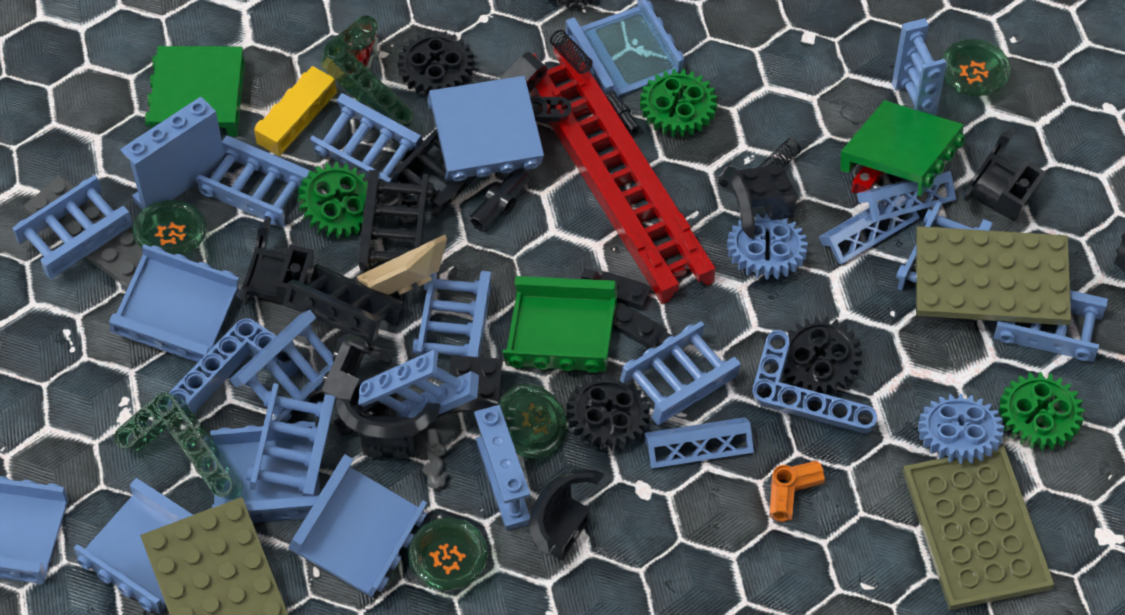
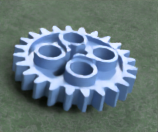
[727,213,808,280]
[918,394,1004,464]

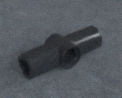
[469,168,531,232]

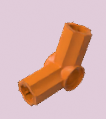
[769,460,825,522]

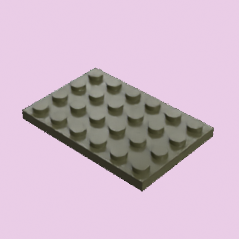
[916,226,1071,325]
[902,446,1054,611]
[140,497,288,615]

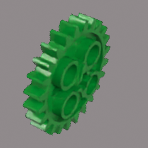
[640,69,717,137]
[297,162,368,239]
[998,372,1085,451]

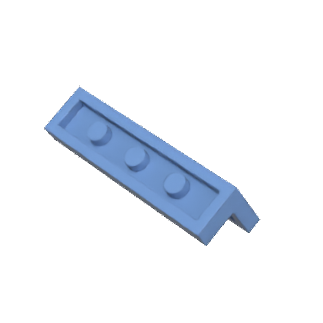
[857,171,956,222]
[818,194,919,264]
[644,417,754,468]

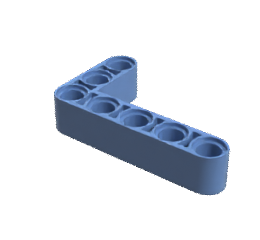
[166,318,298,421]
[753,330,877,433]

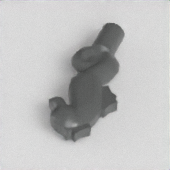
[422,429,449,491]

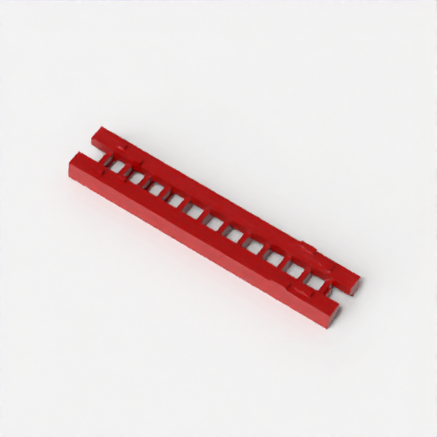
[530,41,716,305]

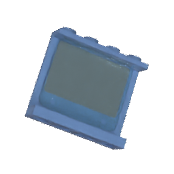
[566,0,685,97]

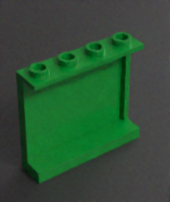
[145,46,245,137]
[840,100,965,196]
[503,276,618,373]

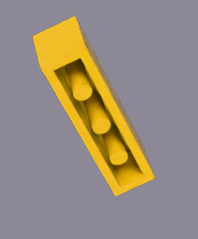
[254,66,337,157]

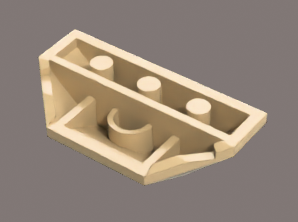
[357,235,447,295]

